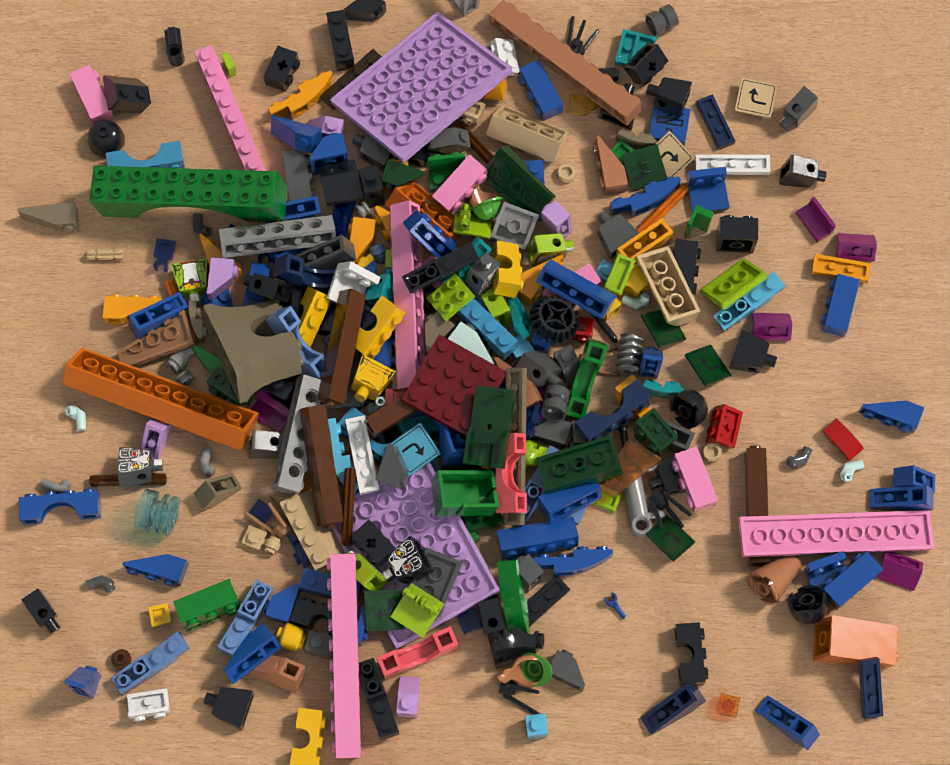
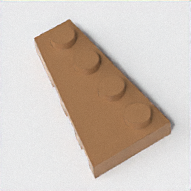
[117,310,195,367]

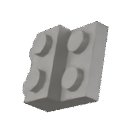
[491,202,539,253]

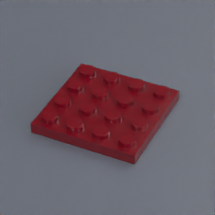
[401,334,506,437]

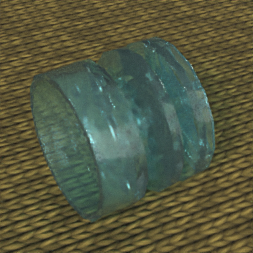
[135,489,180,537]

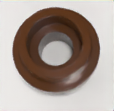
[111,649,132,669]

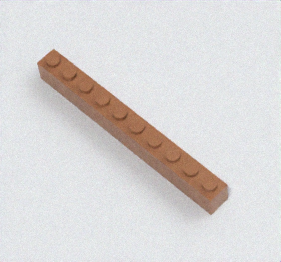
[489,0,641,126]

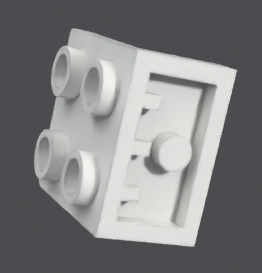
[327,261,380,304]

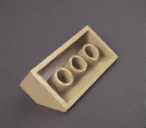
[486,104,570,163]
[635,246,701,326]
[280,490,345,573]

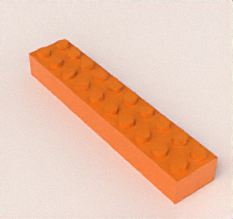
[62,347,259,451]

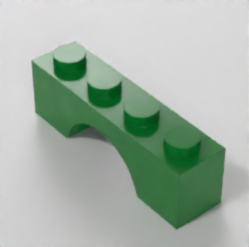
[566,338,608,418]

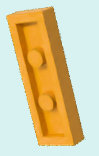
[811,254,871,283]

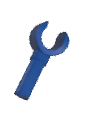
[605,592,627,619]

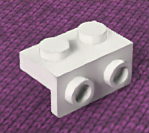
[486,38,519,76]
[127,688,170,722]

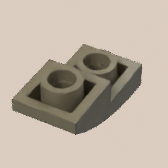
[616,128,657,149]
[189,301,207,343]

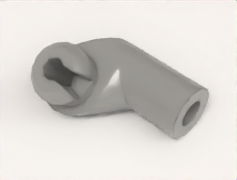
[199,447,215,476]
[40,479,71,493]

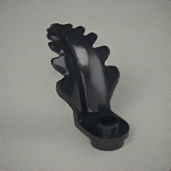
[491,627,545,661]

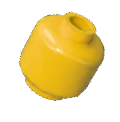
[275,623,306,652]

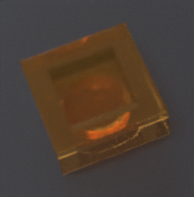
[716,693,741,718]

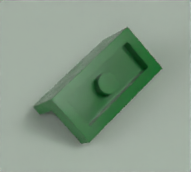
[684,205,714,238]

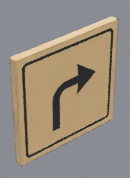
[735,78,778,119]
[656,131,695,178]

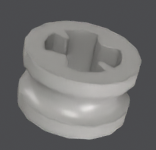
[355,201,372,218]
[175,370,195,386]

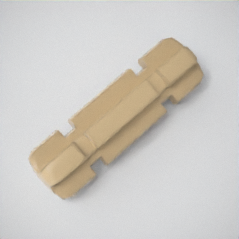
[87,249,124,260]

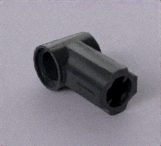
[164,27,185,66]

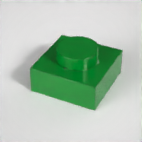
[611,139,635,165]

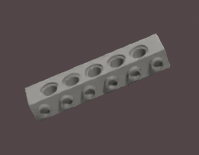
[219,215,336,258]
[271,374,321,495]

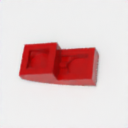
[821,418,864,461]

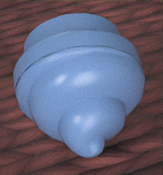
[369,243,387,263]

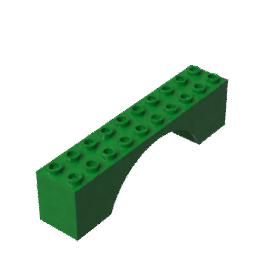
[89,166,288,222]

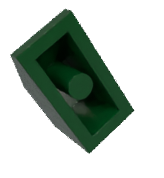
[381,159,424,189]

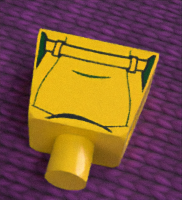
[351,355,396,402]

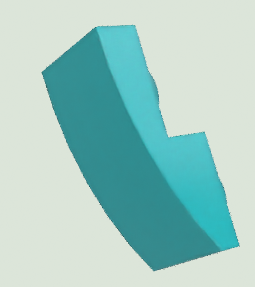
[643,380,684,398]

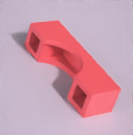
[495,433,527,514]
[377,626,459,680]

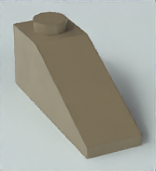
[18,202,79,233]

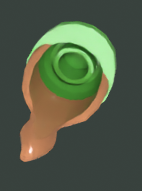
[469,183,503,221]
[496,653,553,687]

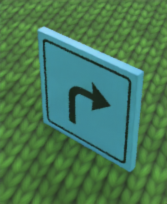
[391,422,441,477]

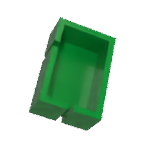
[431,470,499,516]
[173,579,241,631]

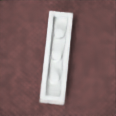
[695,155,771,175]
[345,416,380,495]

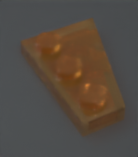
[599,439,662,498]

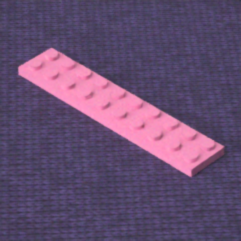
[738,510,934,557]

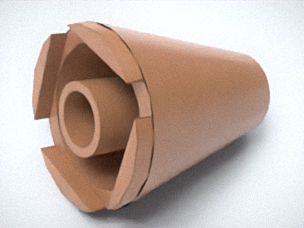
[747,555,802,605]

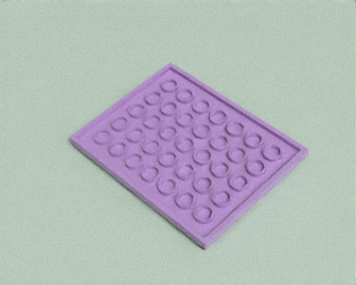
[330,11,512,163]
[332,462,500,650]

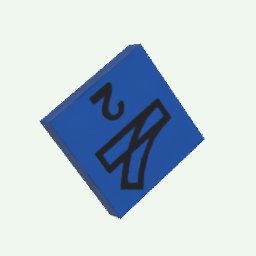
[649,107,691,145]

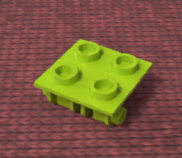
[453,203,492,239]
[427,273,475,321]
[390,583,445,638]

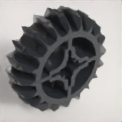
[528,294,580,345]

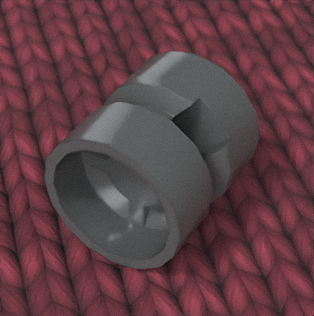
[645,4,679,36]
[541,385,570,421]

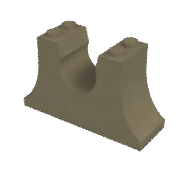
[203,300,304,403]

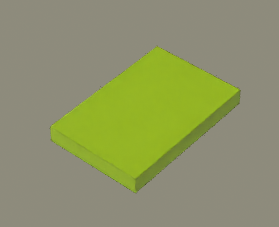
[700,258,768,310]

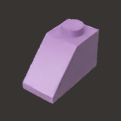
[308,116,345,139]
[541,200,572,238]
[207,257,239,300]
[141,418,171,460]
[396,676,420,718]

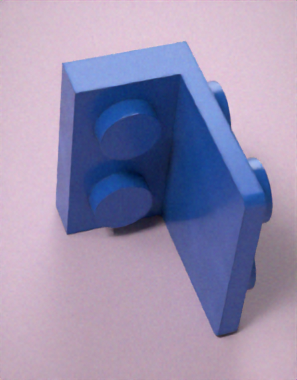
[687,166,730,213]
[804,551,847,590]

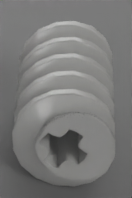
[615,333,644,376]

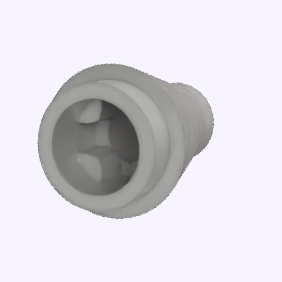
[166,347,194,373]

